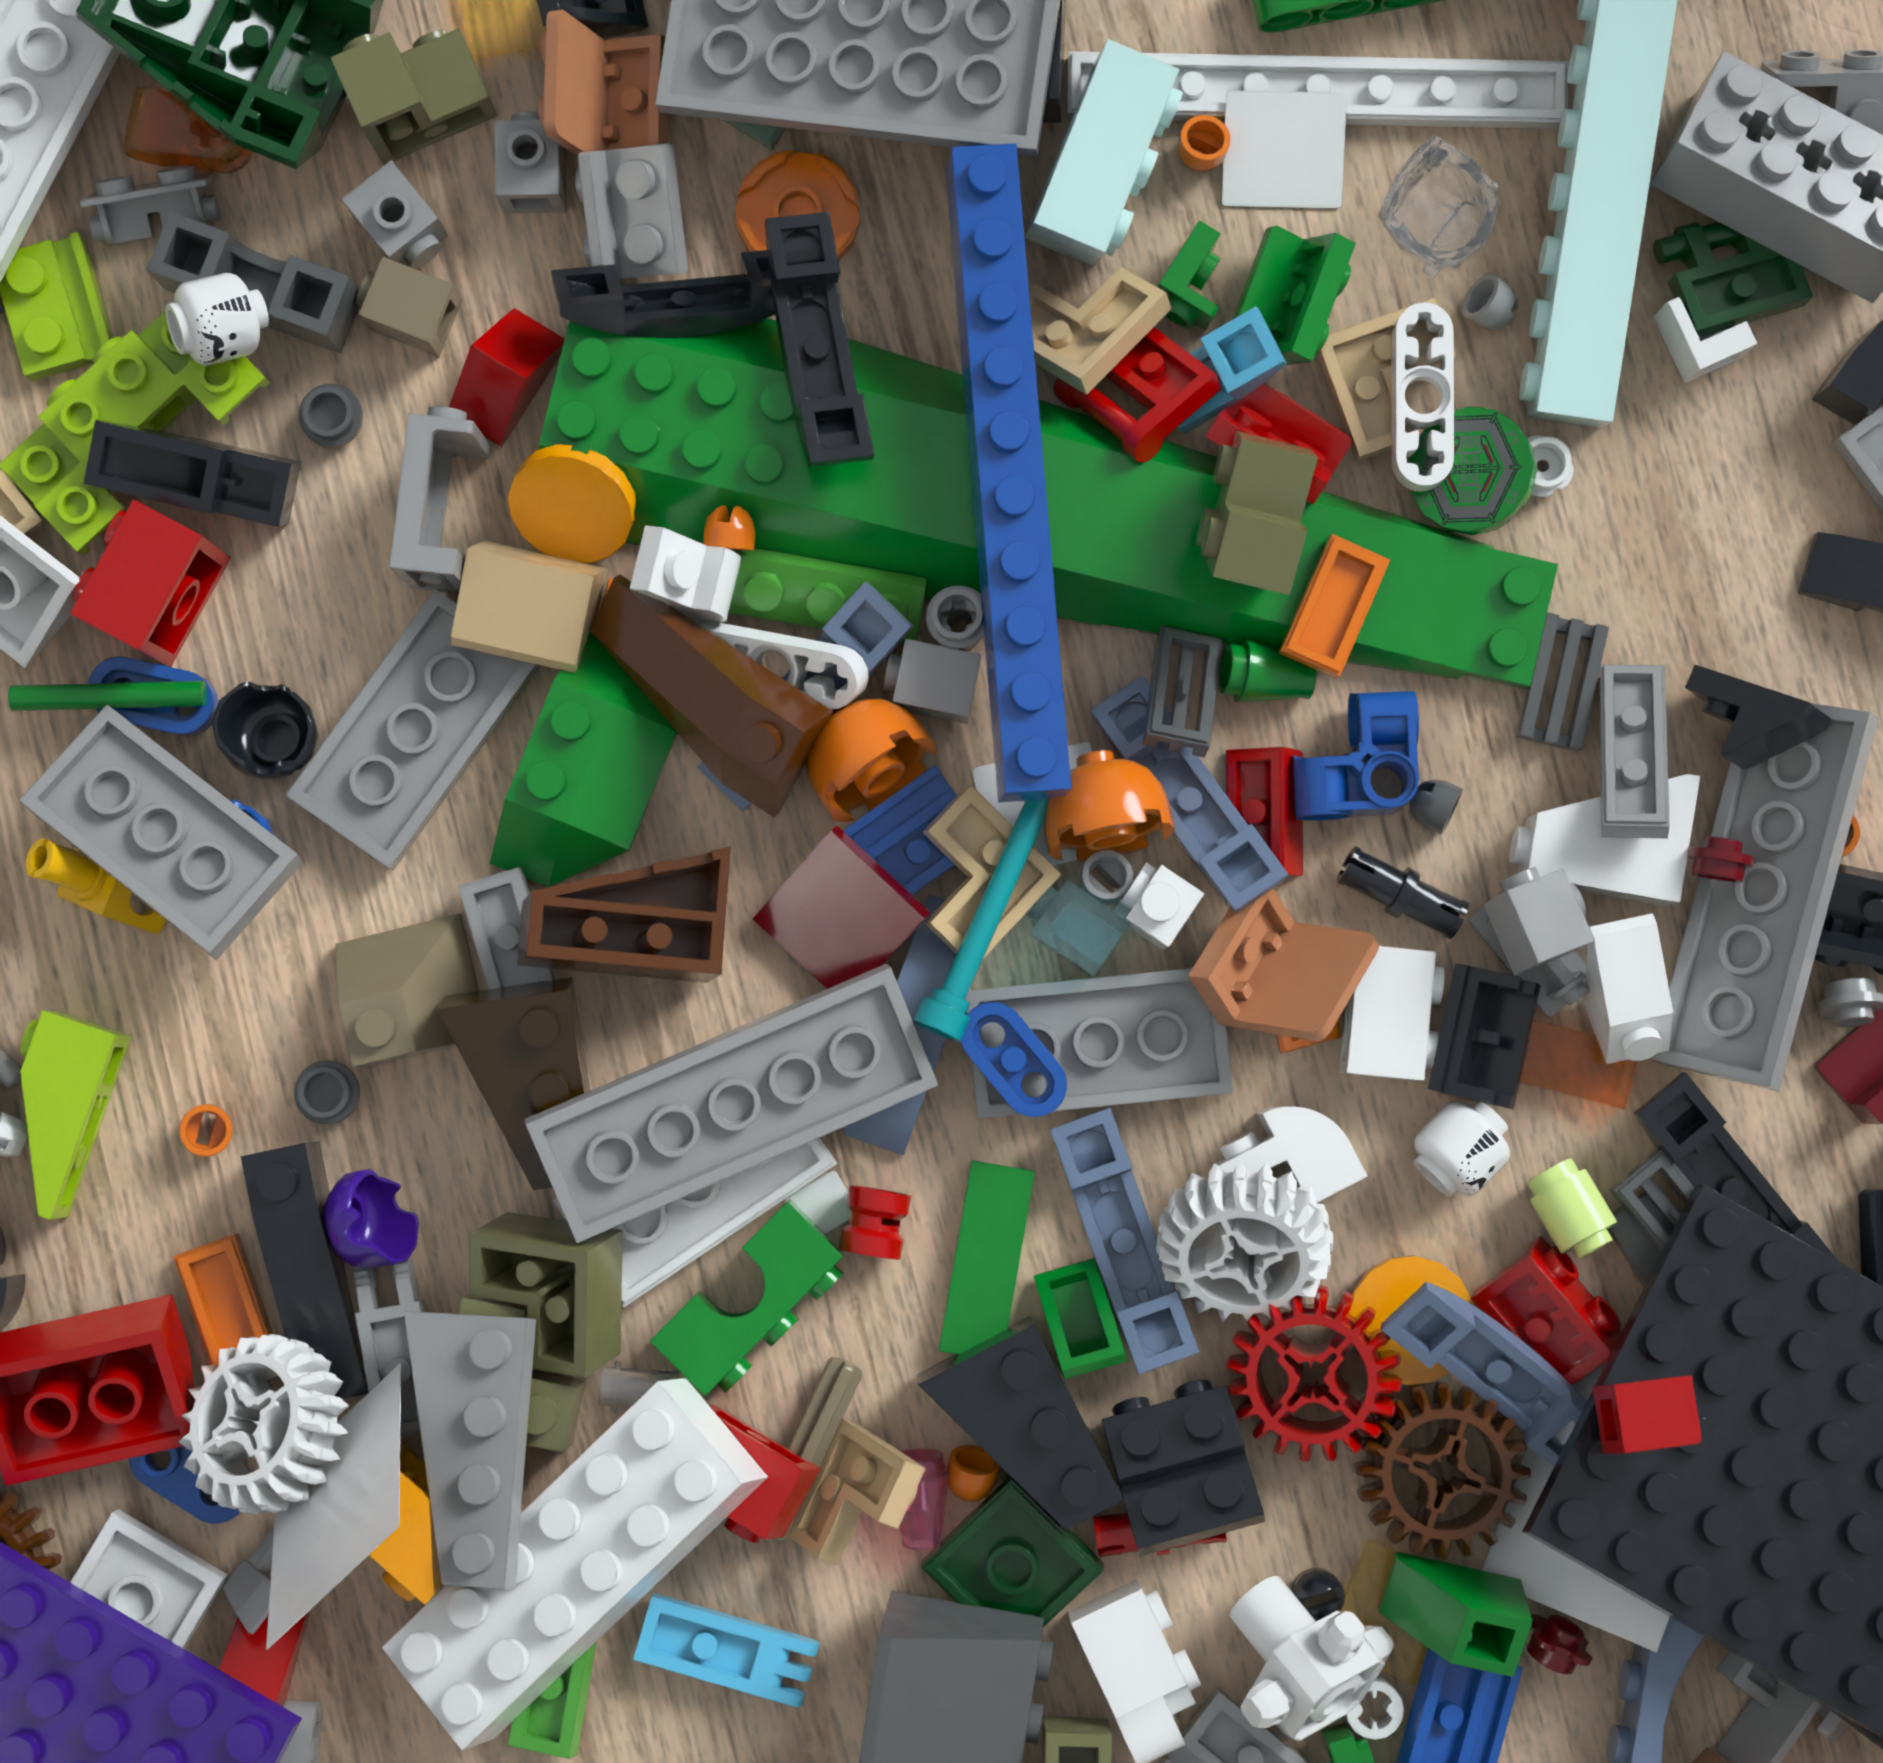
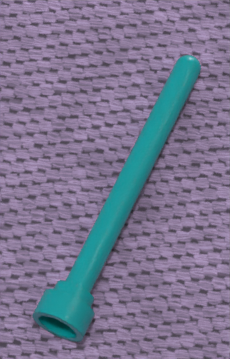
[913,799,1049,1042]

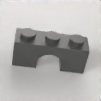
[146,211,359,354]

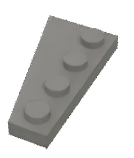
[404,1311,536,1590]

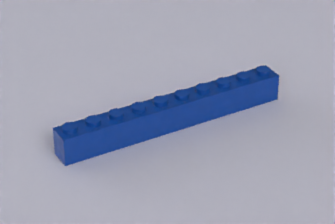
[946,143,1072,803]

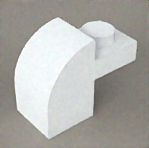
[630,526,741,622]
[1211,1106,1368,1203]

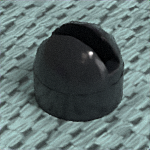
[1291,1568,1345,1621]

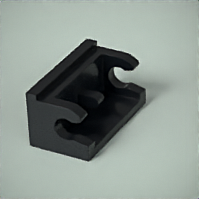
[1428,963,1541,1110]

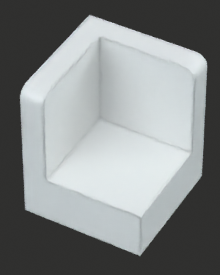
[1653,297,1758,384]

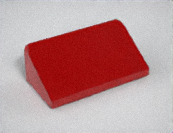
[1226,747,1303,877]

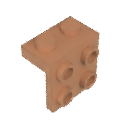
[538,10,670,156]
[1188,888,1379,1041]

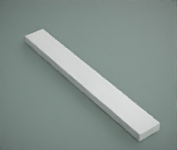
[1067,51,1568,129]

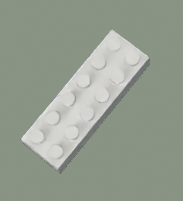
[382,1378,768,1751]

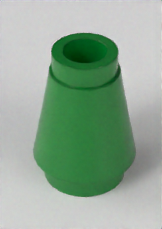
[1219,639,1317,702]

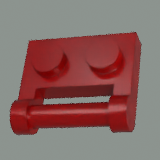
[1053,327,1221,463]

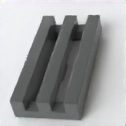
[1516,612,1609,752]
[1142,626,1222,757]
[1608,1149,1694,1253]

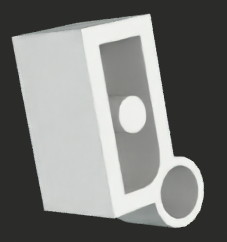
[1068,1579,1201,1763]

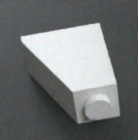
[1509,774,1700,906]

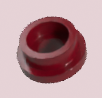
[1687,836,1754,883]

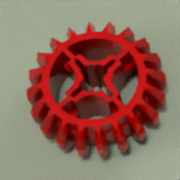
[1226,1285,1402,1462]

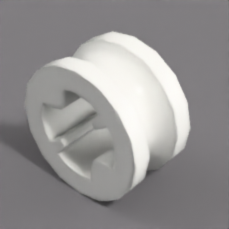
[1345,1676,1404,1740]

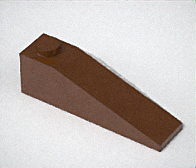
[589,574,833,817]

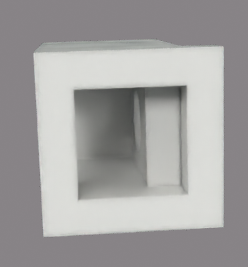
[1111,862,1205,950]

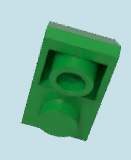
[1378,1551,1533,1677]

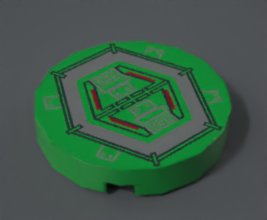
[1409,406,1537,536]

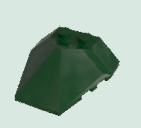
[76,0,384,169]

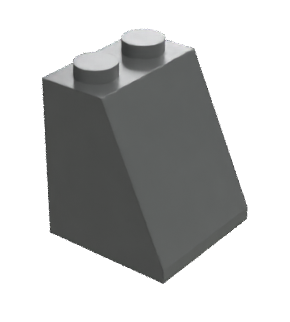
[859,1591,1054,1763]

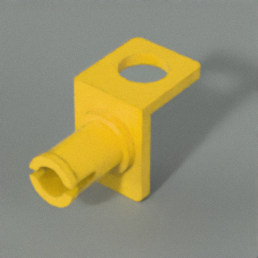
[25,838,166,934]

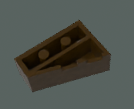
[437,977,590,1190]

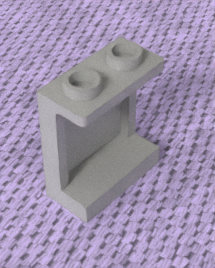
[389,406,491,594]

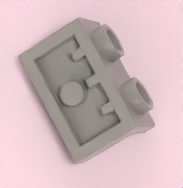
[575,143,688,279]

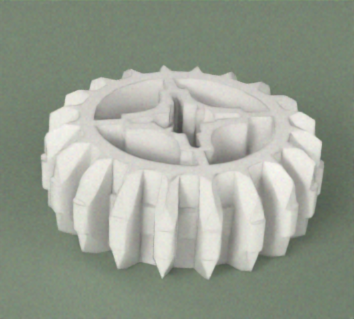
[1156,1159,1333,1323]
[179,1334,349,1515]

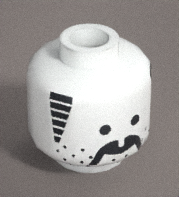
[165,273,269,366]
[1413,1101,1510,1197]

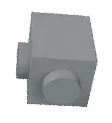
[495,111,566,213]
[342,160,448,269]
[883,639,981,724]
[1483,867,1595,976]

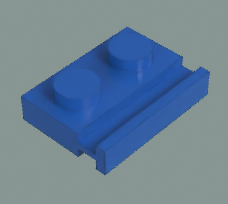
[843,765,957,895]
[1396,1648,1523,1763]

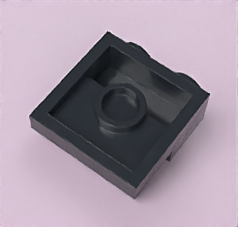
[1102,1380,1265,1557]

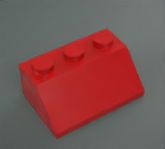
[0,1294,195,1486]

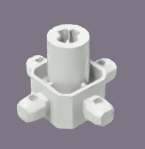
[1229,1576,1394,1741]

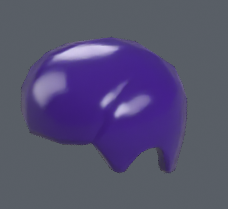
[323,1169,419,1268]

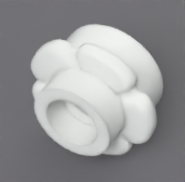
[1527,435,1574,497]

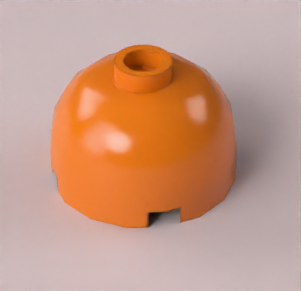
[806,699,937,823]
[1043,750,1175,861]

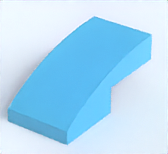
[1178,306,1287,434]

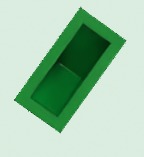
[1033,1258,1127,1380]

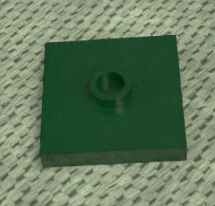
[920,1476,1104,1628]

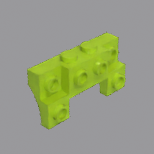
[0,310,270,556]

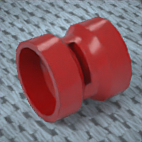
[838,1185,911,1260]

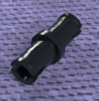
[1336,846,1469,939]

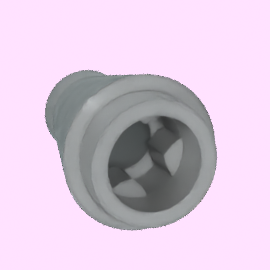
[926,585,984,651]

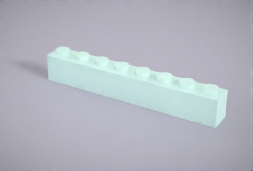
[1519,0,1678,428]

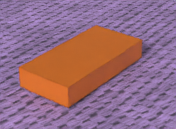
[1278,534,1390,679]
[173,1233,274,1365]

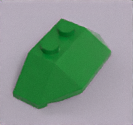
[489,632,678,887]

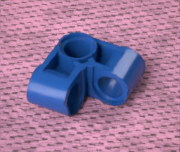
[1292,691,1419,821]

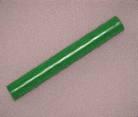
[8,681,207,711]

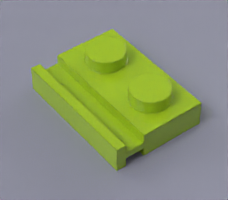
[0,231,113,382]

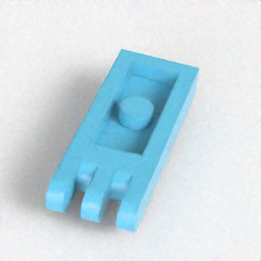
[633,1593,820,1707]

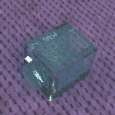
[1026,879,1130,978]

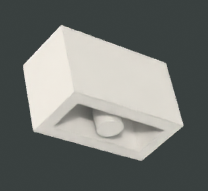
[1339,946,1444,1081]

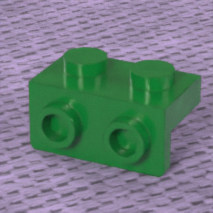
[1232,225,1356,365]

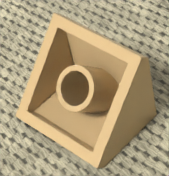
[451,540,608,673]

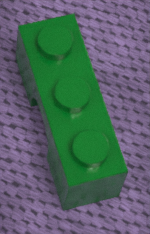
[650,1199,844,1396]

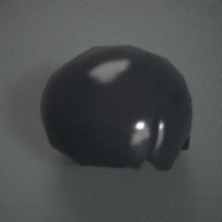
[212,681,319,779]

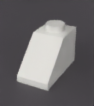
[1583,913,1674,1064]

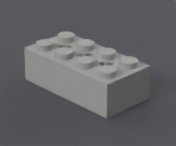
[1649,51,1883,303]

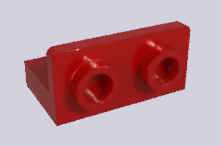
[1205,382,1352,505]
[1471,1236,1622,1385]

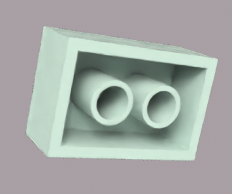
[1024,39,1183,267]

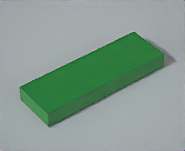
[938,1160,1035,1355]

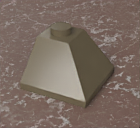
[335,914,479,1068]

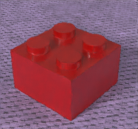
[70,499,231,667]

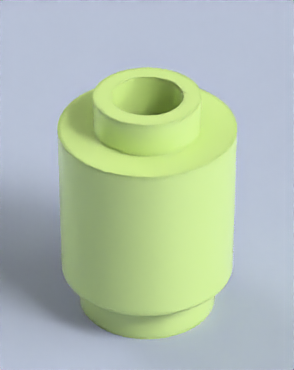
[1527,1158,1618,1259]

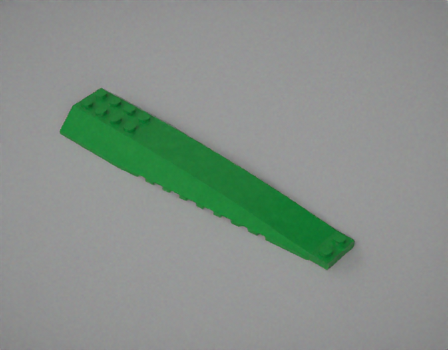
[538,284,1558,689]

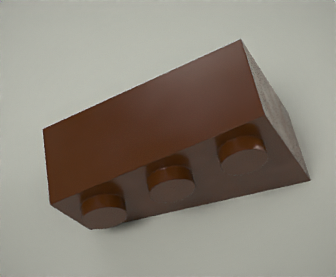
[517,846,731,983]

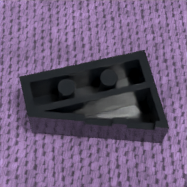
[916,1316,1124,1530]

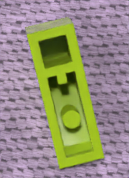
[20,1010,132,1220]

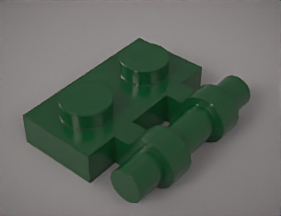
[1653,222,1813,337]

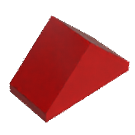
[449,308,565,448]

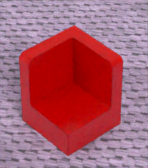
[1593,1375,1702,1454]

